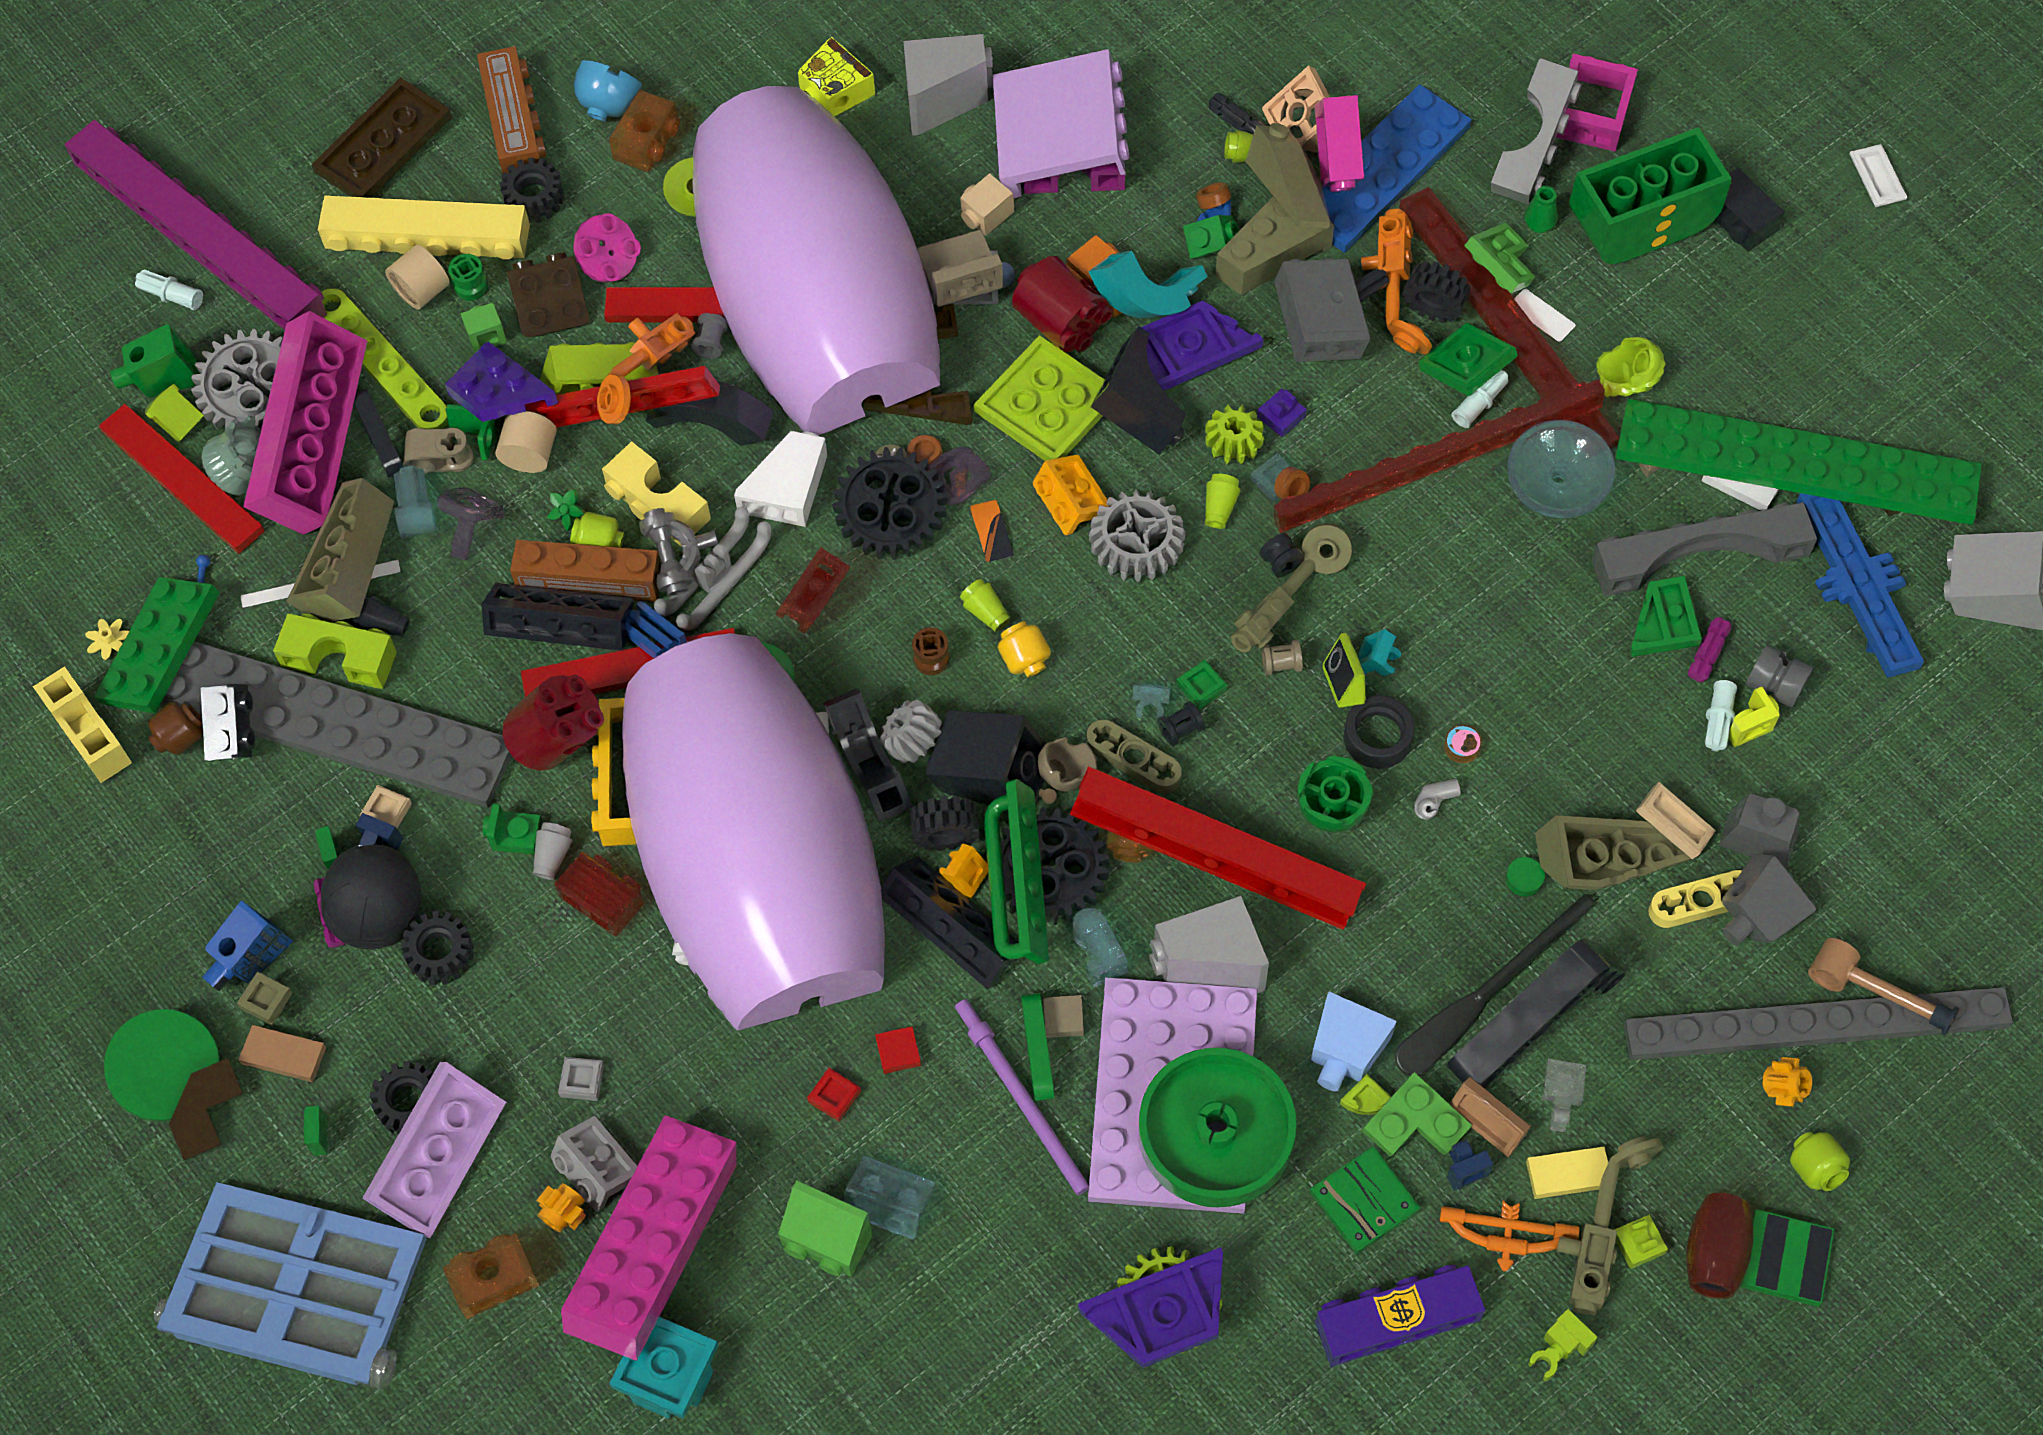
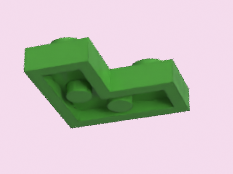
[1464,223,1535,293]
[1361,1072,1472,1157]

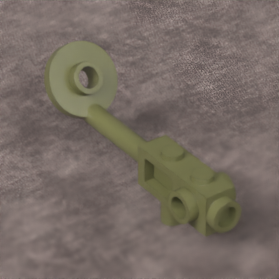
[1230,524,1352,653]
[1556,1136,1664,1316]

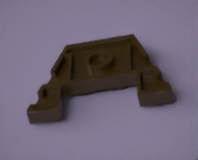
[863,303,972,425]

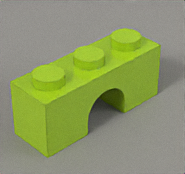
[273,614,397,689]

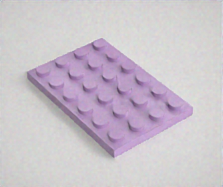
[1088,978,1257,1214]

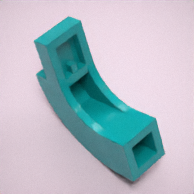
[1088,251,1208,318]

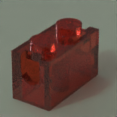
[775,547,850,634]

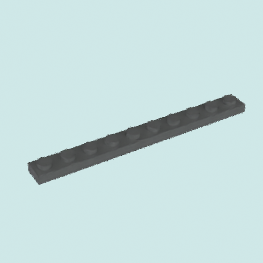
[1624,987,2013,1060]

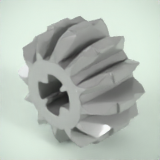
[879,699,942,763]

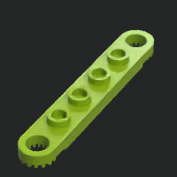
[321,289,449,429]

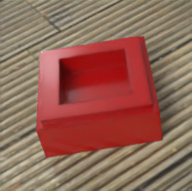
[875,1026,921,1074]
[807,1068,861,1122]

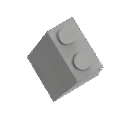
[903,34,993,136]
[1944,531,2043,630]
[1149,896,1269,993]

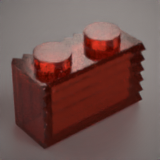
[554,852,644,937]

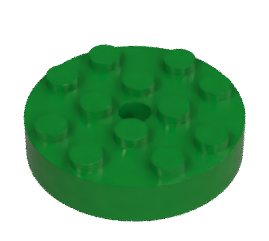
[1138,1048,1296,1208]

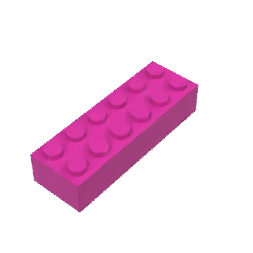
[243,311,367,535]
[561,1115,736,1361]

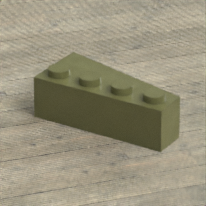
[286,478,394,622]

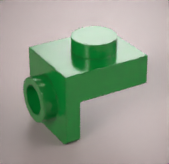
[1183,215,1240,259]

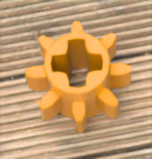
[1763,1057,1812,1107]
[536,1183,586,1233]

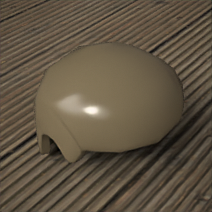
[1038,737,1098,792]

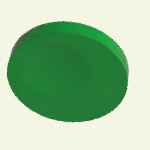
[104,1009,219,1122]

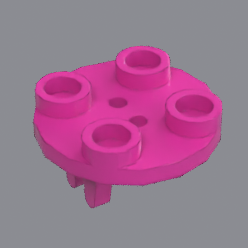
[573,213,641,283]

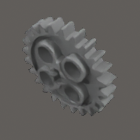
[191,329,283,430]

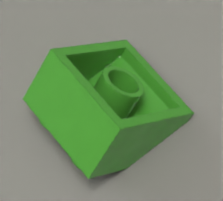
[778,1180,873,1277]

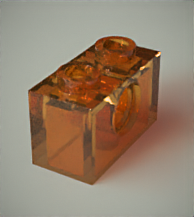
[609,90,680,172]
[442,1233,540,1319]

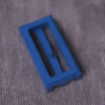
[625,601,687,658]

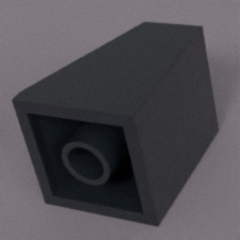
[926,710,1046,806]

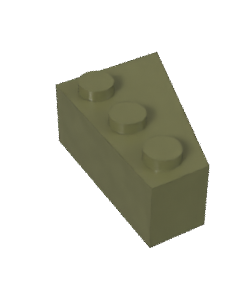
[1215,196,1334,295]

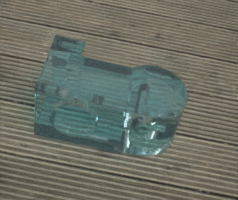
[1073,908,1128,988]

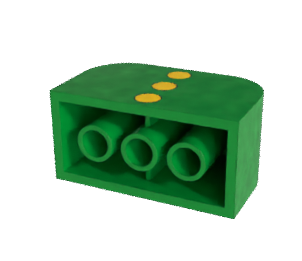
[1569,127,1732,264]

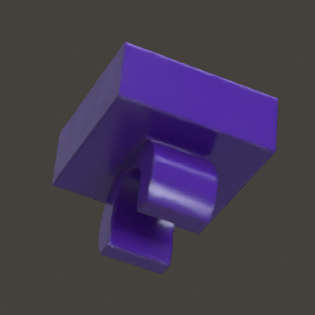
[1257,388,1307,437]

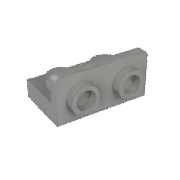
[551,1116,637,1212]

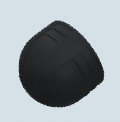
[321,845,421,949]

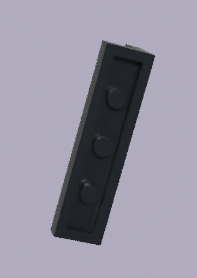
[481,583,633,651]
[881,856,1021,989]

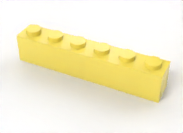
[318,196,530,259]

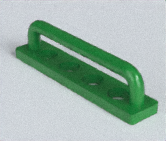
[984,779,1049,964]

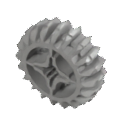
[1089,489,1185,583]

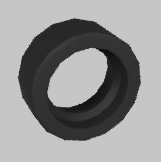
[1343,695,1415,769]

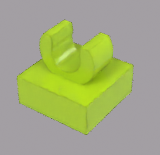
[1614,1214,1668,1269]

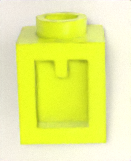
[1728,686,1780,748]

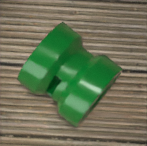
[448,254,488,301]

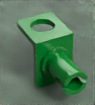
[446,404,497,461]

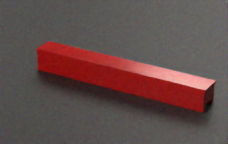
[1070,766,1366,930]

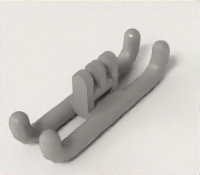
[654,507,771,631]

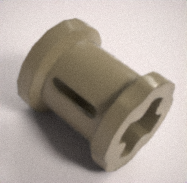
[1261,640,1302,676]

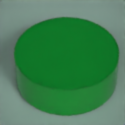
[1505,857,1545,897]

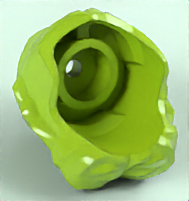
[1596,337,1666,397]

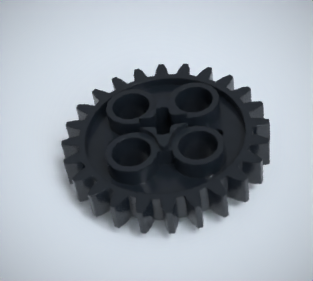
[832,447,948,560]
[1001,807,1109,925]

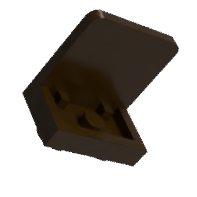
[507,252,589,337]

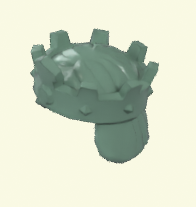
[201,415,261,496]

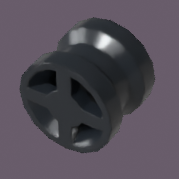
[1259,533,1305,578]

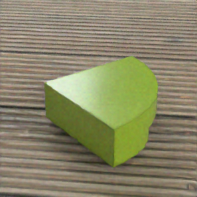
[1340,1074,1391,1115]

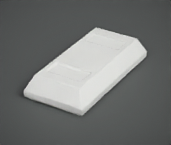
[1849,144,1907,208]

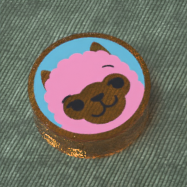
[1444,725,1482,763]

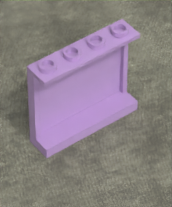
[993,49,1129,198]

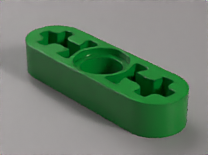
[1021,993,1054,1101]

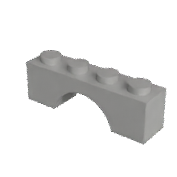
[1491,58,1582,205]

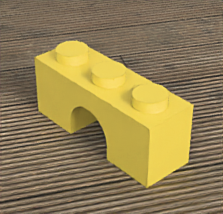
[602,442,711,547]
[33,666,132,783]

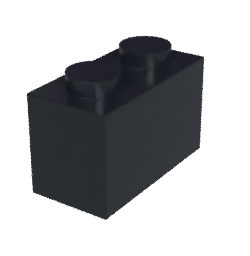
[1714,168,1785,252]

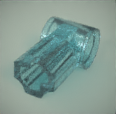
[394,466,437,538]

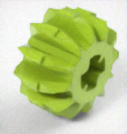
[1205,404,1264,465]

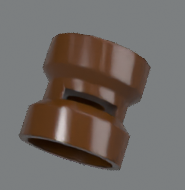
[912,627,949,676]

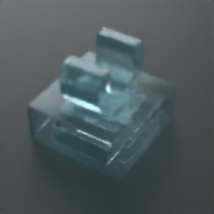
[1132,682,1171,720]

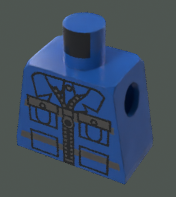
[202,901,292,991]

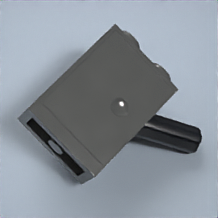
[1274,258,1389,362]

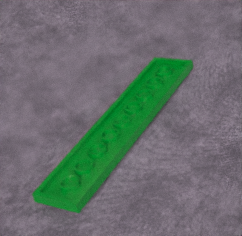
[1615,399,1982,525]

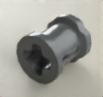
[691,313,728,359]

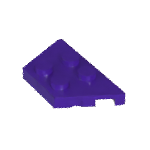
[1142,300,1263,391]
[445,342,558,422]
[1078,1247,1223,1368]

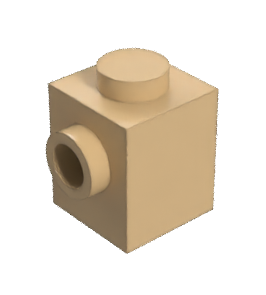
[960,173,1015,236]

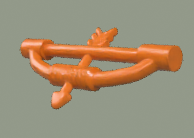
[1439,1200,1579,1271]

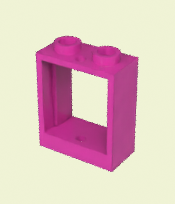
[1556,54,1638,151]
[1314,95,1364,192]

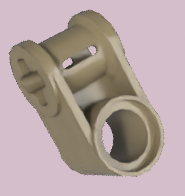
[403,428,474,474]

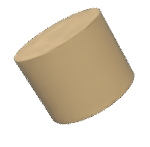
[385,245,450,310]
[495,411,557,473]

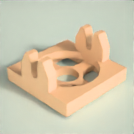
[1262,66,1330,153]

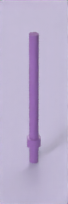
[955,999,1089,1196]

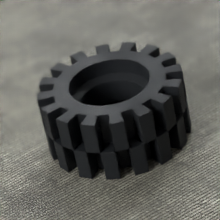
[500,158,564,223]
[1403,261,1471,323]
[910,796,980,851]
[401,911,474,985]
[370,1061,433,1135]

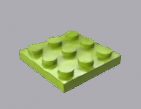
[974,335,1104,461]

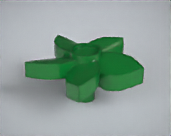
[547,489,586,531]

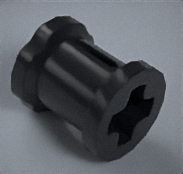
[1157,701,1205,747]

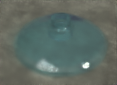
[1507,420,1615,518]

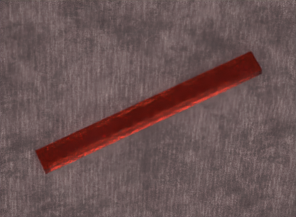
[1399,187,1620,460]
[1274,379,1605,533]

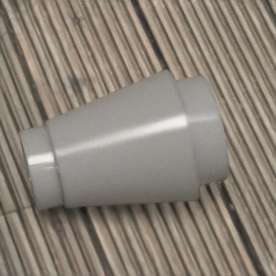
[532,822,573,880]

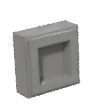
[558,1057,604,1101]

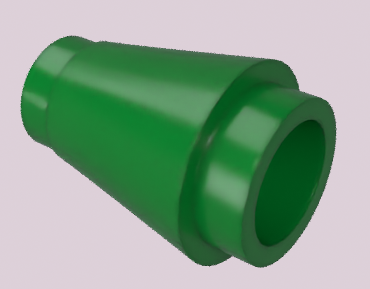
[1524,186,1558,233]

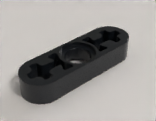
[353,389,405,478]

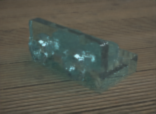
[844,1156,936,1239]

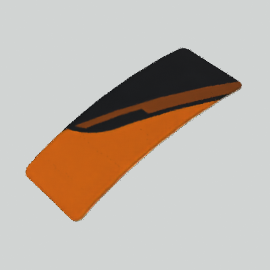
[970,500,1013,562]

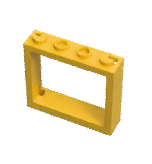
[591,698,636,846]

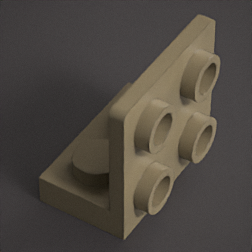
[917,230,1003,307]

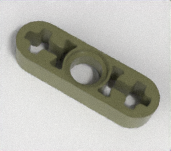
[1087,720,1181,794]

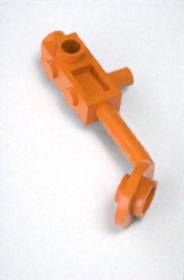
[1361,209,1432,354]
[597,313,695,425]

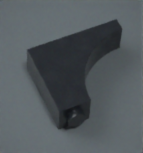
[1091,326,1187,454]

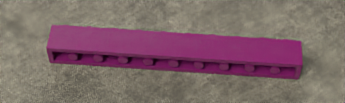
[64,120,327,330]

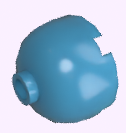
[574,60,642,121]

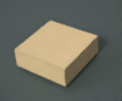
[359,785,412,828]

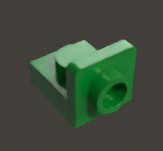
[483,803,542,854]

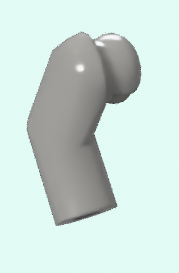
[1414,778,1461,820]

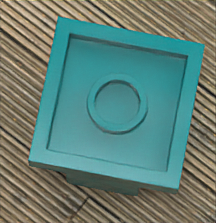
[609,1316,719,1419]

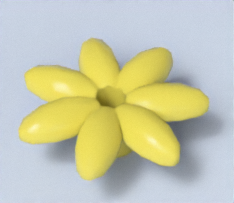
[85,619,129,660]

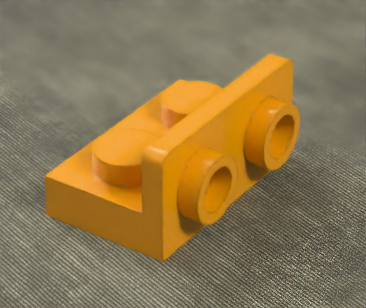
[1033,455,1108,535]

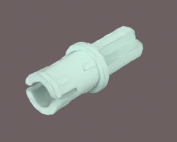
[135,270,203,311]
[1451,370,1508,428]
[1705,680,1737,752]

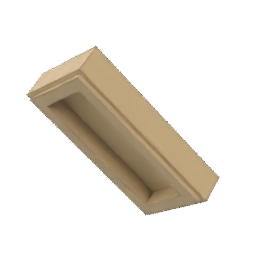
[1636,782,1716,860]

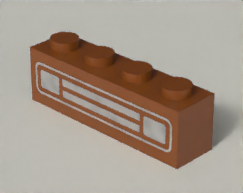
[477,46,547,174]
[510,540,661,602]

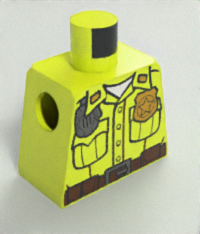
[798,37,875,117]

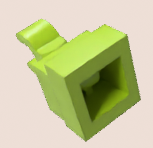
[1528,1309,1598,1381]

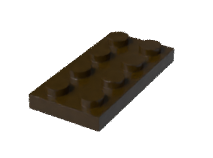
[311,77,452,198]

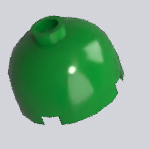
[1297,756,1373,833]

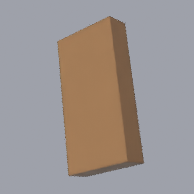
[239,1025,326,1082]
[1450,1077,1531,1157]

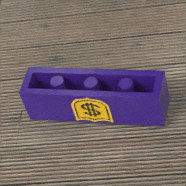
[1315,1264,1485,1367]

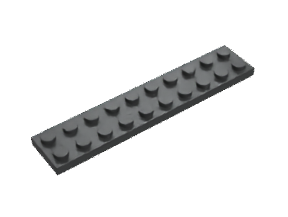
[159,641,512,808]

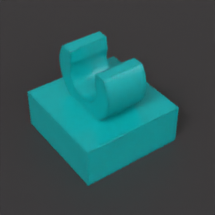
[1357,629,1401,676]

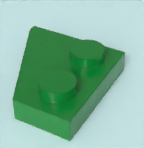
[1630,576,1702,657]

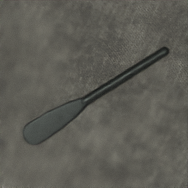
[1395,895,1594,1076]

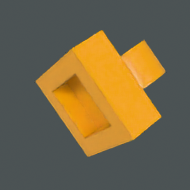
[939,844,988,898]

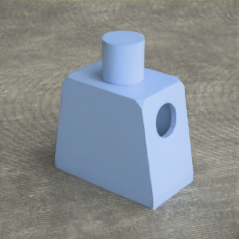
[1311,992,1396,1091]

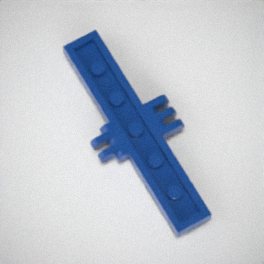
[1796,493,1924,678]

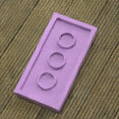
[362,1062,506,1238]

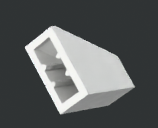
[734,431,827,527]

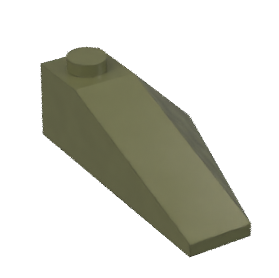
[1245,123,1330,229]
[1535,815,1691,890]

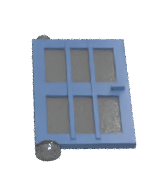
[154,1182,427,1390]

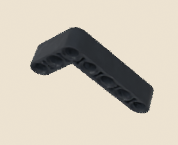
[1447,938,1626,1088]

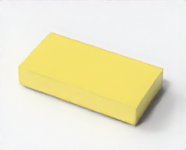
[1526,1146,1608,1199]

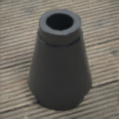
[353,596,410,637]

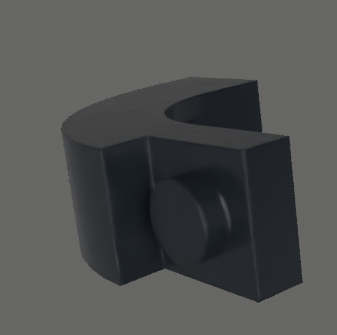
[645,381,774,446]
[824,688,913,822]

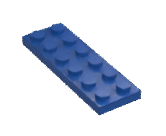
[1322,84,1472,253]

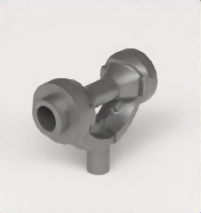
[639,508,718,596]

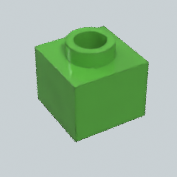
[460,303,507,354]

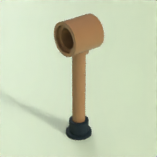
[1808,938,1959,1036]

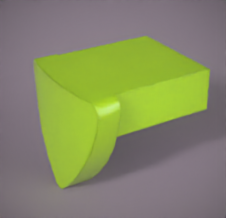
[145,384,204,442]

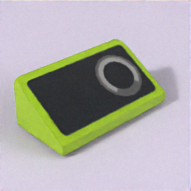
[1322,633,1366,707]

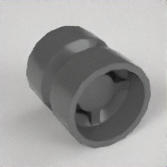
[1745,644,1814,709]

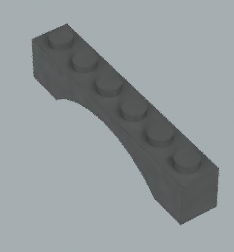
[1592,502,1817,597]

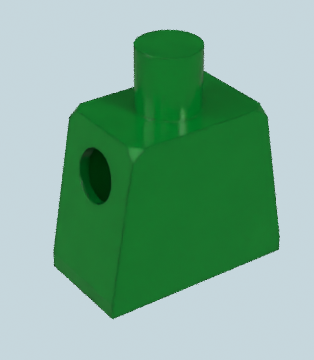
[110,324,200,397]

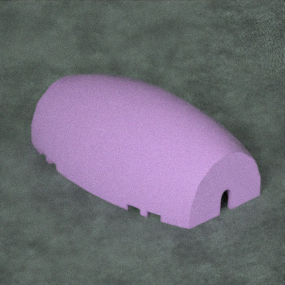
[693,86,940,435]
[622,633,885,1031]

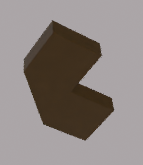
[169,1058,243,1161]

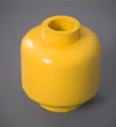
[998,621,1051,678]

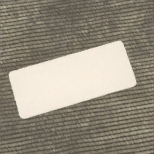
[1509,289,1576,342]

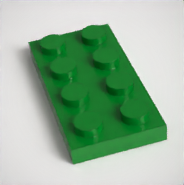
[94,577,220,714]

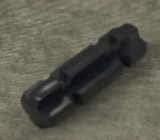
[1209,93,1265,134]

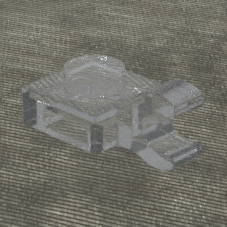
[1542,1059,1586,1132]

